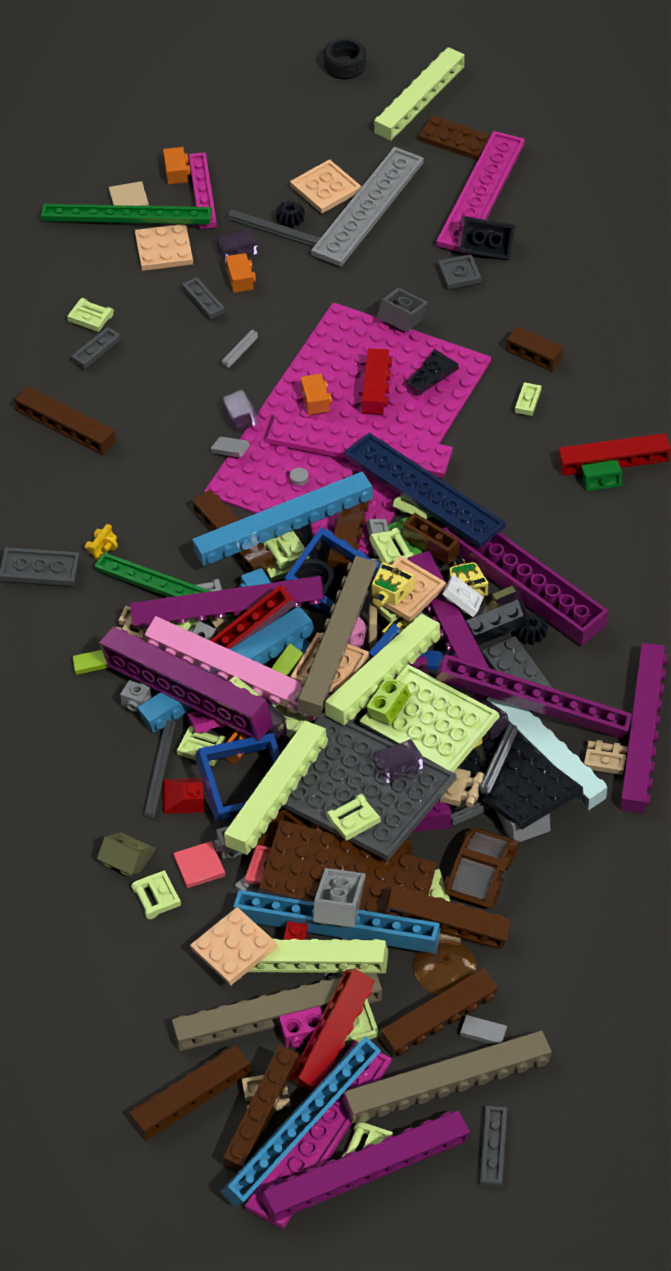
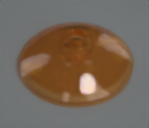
[414,940,476,994]

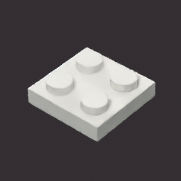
[443,574,484,617]

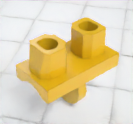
[85,524,118,561]

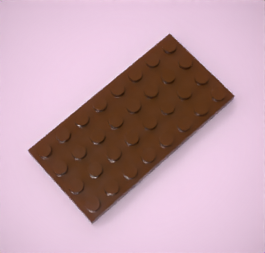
[259,820,437,914]

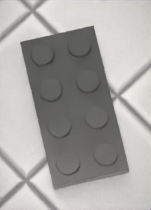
[0,547,80,586]
[482,636,553,688]

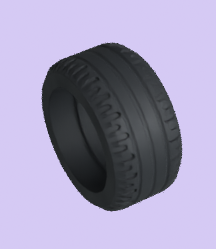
[324,38,367,79]
[290,559,337,609]

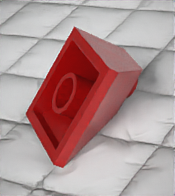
[163,778,204,814]

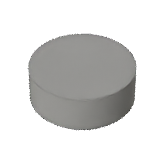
[290,468,308,486]

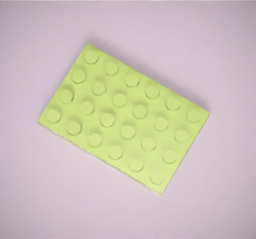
[360,665,500,772]

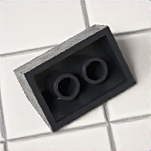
[458,215,516,260]
[466,590,530,645]

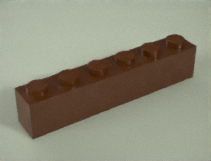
[15,386,116,455]
[328,476,373,575]
[192,489,274,573]
[383,885,510,949]
[378,968,498,1057]
[130,1045,251,1142]
[223,1045,298,1172]

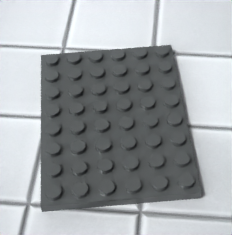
[255,711,457,860]

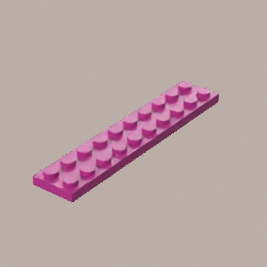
[436,131,525,254]
[267,413,453,478]
[245,1040,392,1229]

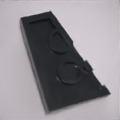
[407,349,459,395]

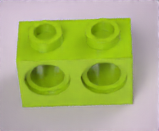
[366,677,411,725]

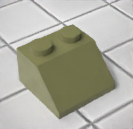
[97,832,156,876]

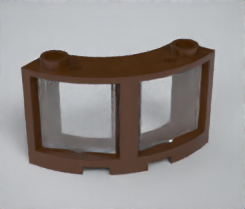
[444,827,520,908]

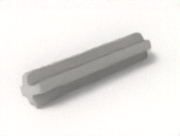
[222,330,258,368]

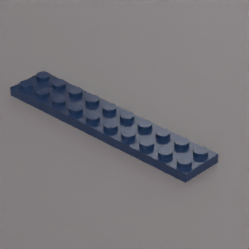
[344,432,506,548]

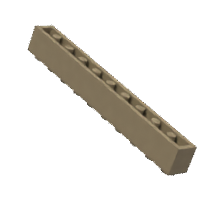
[295,556,378,717]
[172,973,382,1052]
[343,1031,552,1123]

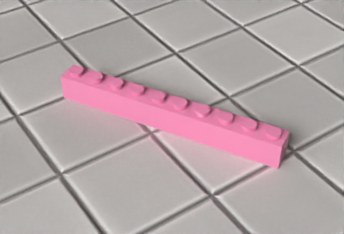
[145,616,330,721]

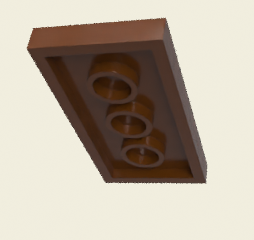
[418,115,491,161]

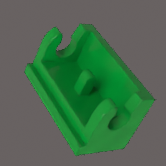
[581,460,622,492]

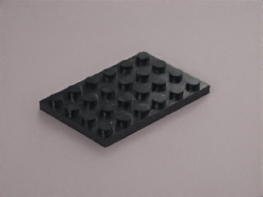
[457,731,583,830]

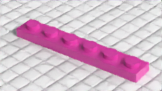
[189,152,217,229]

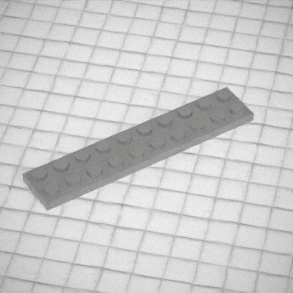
[311,147,424,267]

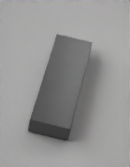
[480,1106,507,1188]

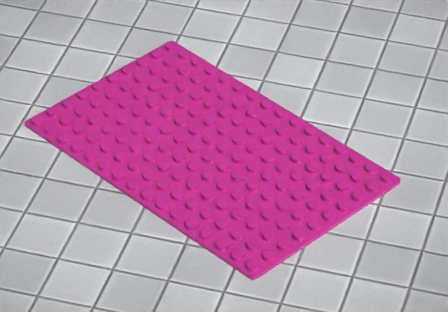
[204,303,491,555]

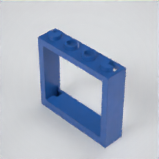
[284,527,381,617]
[195,733,283,821]

